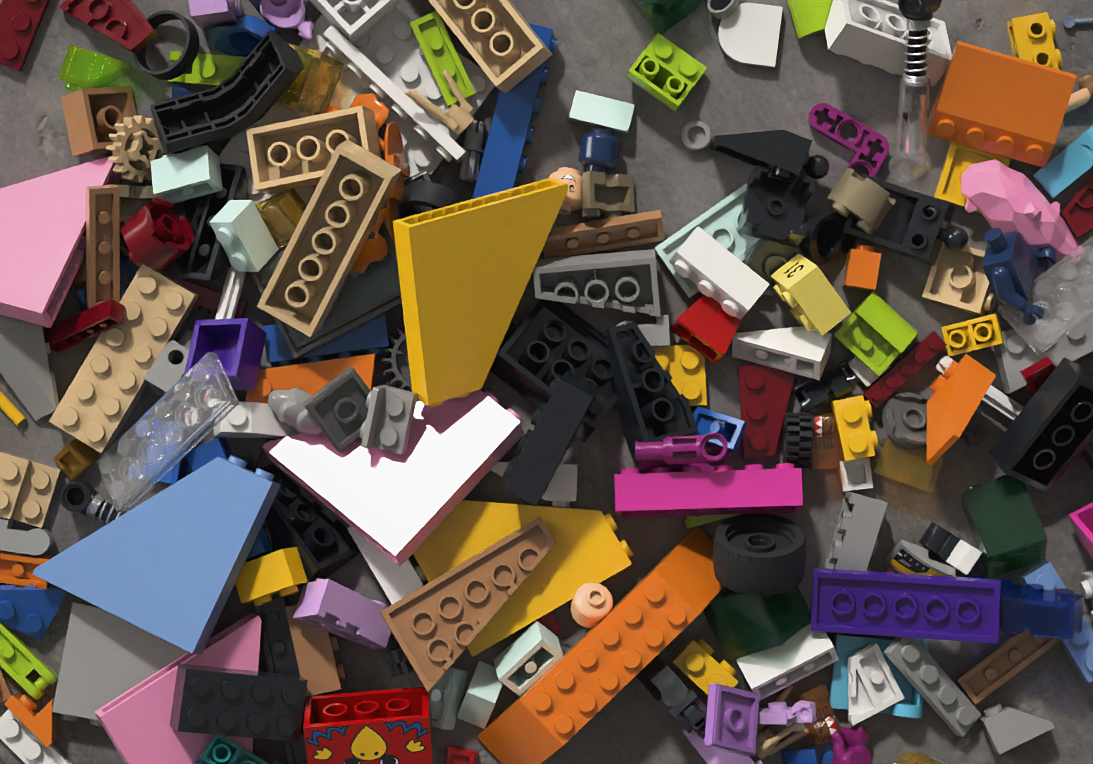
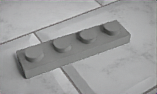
[884,637,982,737]

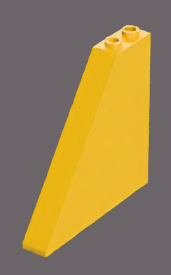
[393,178,569,407]
[413,499,634,657]

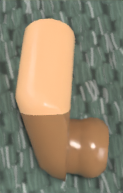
[1065,74,1093,114]

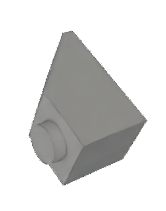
[979,703,1055,755]

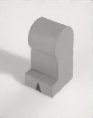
[616,315,670,347]
[0,518,54,555]

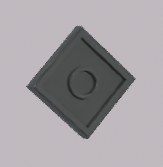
[302,366,370,453]

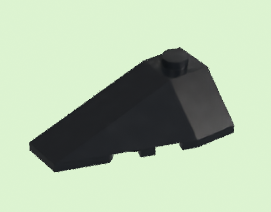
[606,322,698,453]
[253,464,361,588]

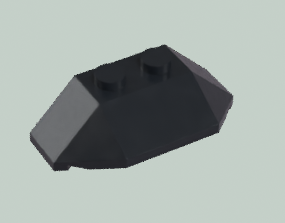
[176,163,249,283]

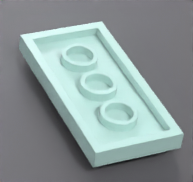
[654,183,760,298]

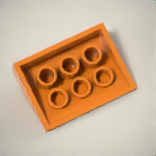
[927,41,1077,168]

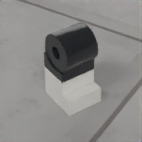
[918,522,982,575]

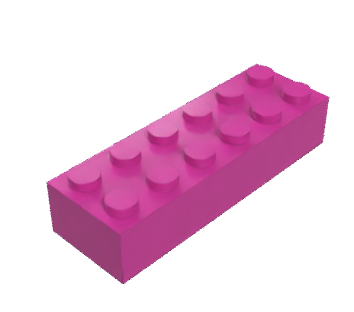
[614,463,803,518]

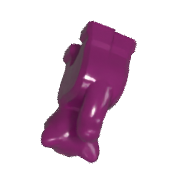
[831,725,872,764]

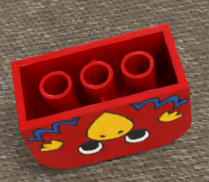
[303,687,433,764]

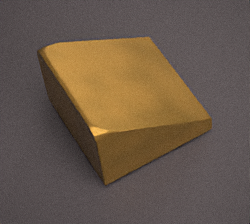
[53,438,100,482]

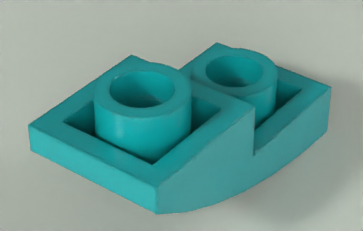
[200,735,269,764]

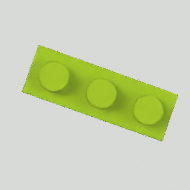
[410,11,476,107]

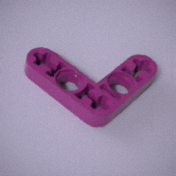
[808,103,889,211]

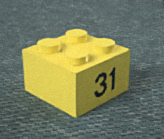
[770,254,851,336]

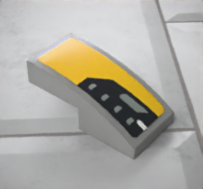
[886,539,956,577]

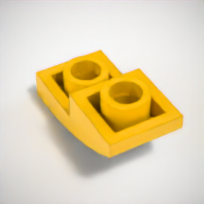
[941,313,1004,357]

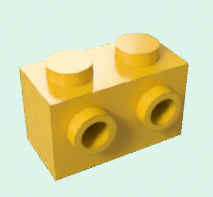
[1007,12,1062,70]
[829,395,879,461]
[235,547,308,606]
[671,637,739,695]

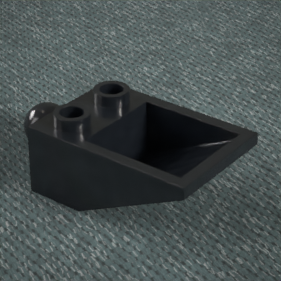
[709,130,829,182]
[842,174,968,266]

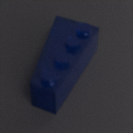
[965,574,1084,639]

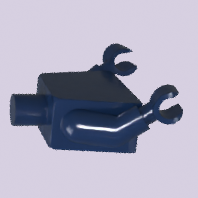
[982,228,1056,325]

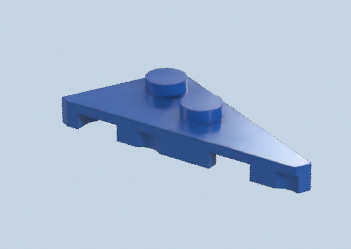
[0,585,67,641]

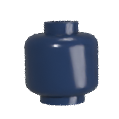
[578,129,620,172]

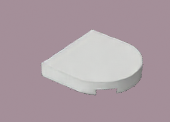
[718,3,783,68]

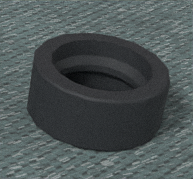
[398,181,460,218]

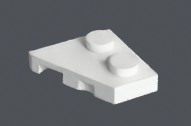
[848,643,904,726]

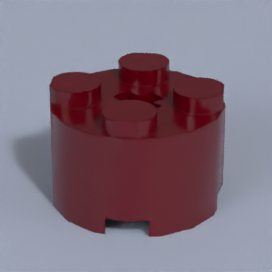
[120,199,195,271]

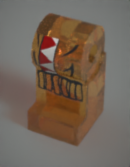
[809,412,840,470]
[792,684,842,747]

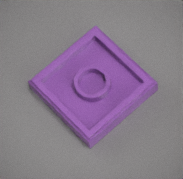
[704,683,760,756]

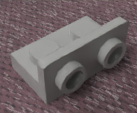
[360,385,418,455]

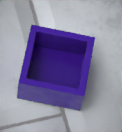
[184,318,267,391]

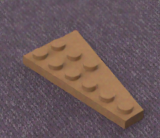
[380,517,556,693]

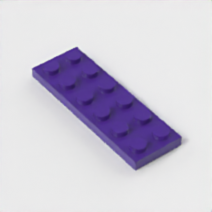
[810,568,1001,644]

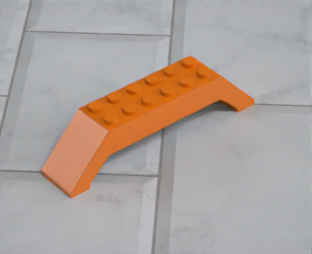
[477,526,724,764]

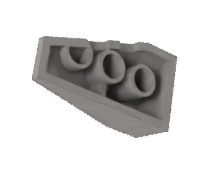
[0,314,59,421]

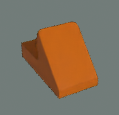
[4,692,58,747]

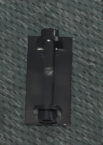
[793,360,860,413]

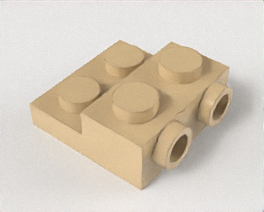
[922,242,996,317]
[0,452,62,528]

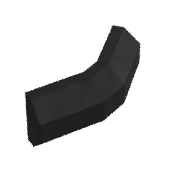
[150,31,304,155]

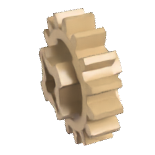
[106,115,165,182]

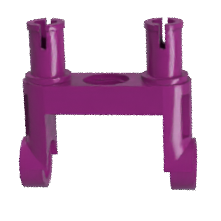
[635,432,729,472]

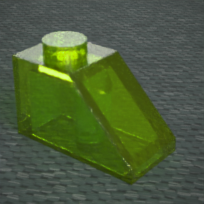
[58,44,132,92]

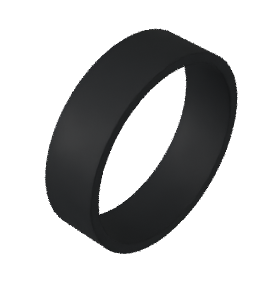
[133,10,199,80]

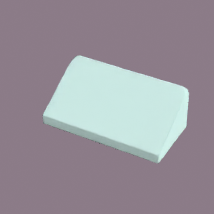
[569,90,635,134]
[429,666,468,730]

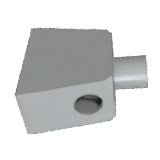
[143,330,193,404]

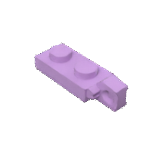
[758,700,817,724]

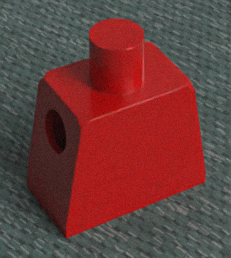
[670,295,743,364]

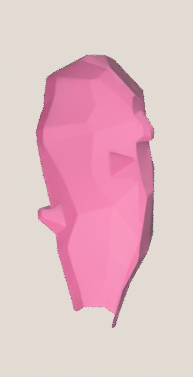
[961,159,1085,268]

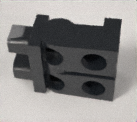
[636,655,707,739]

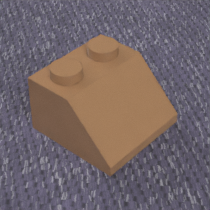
[61,86,137,157]

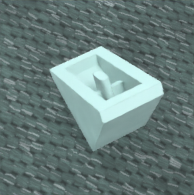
[456,660,503,729]

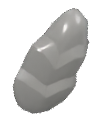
[268,388,323,435]

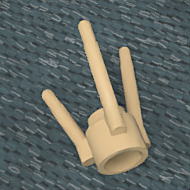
[405,70,474,136]
[755,685,817,760]

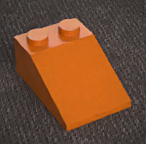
[927,354,996,466]

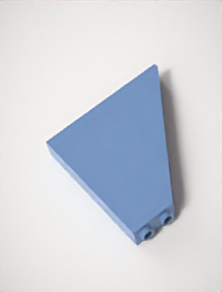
[33,455,281,654]

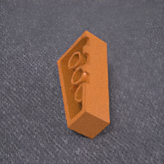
[246,354,377,404]

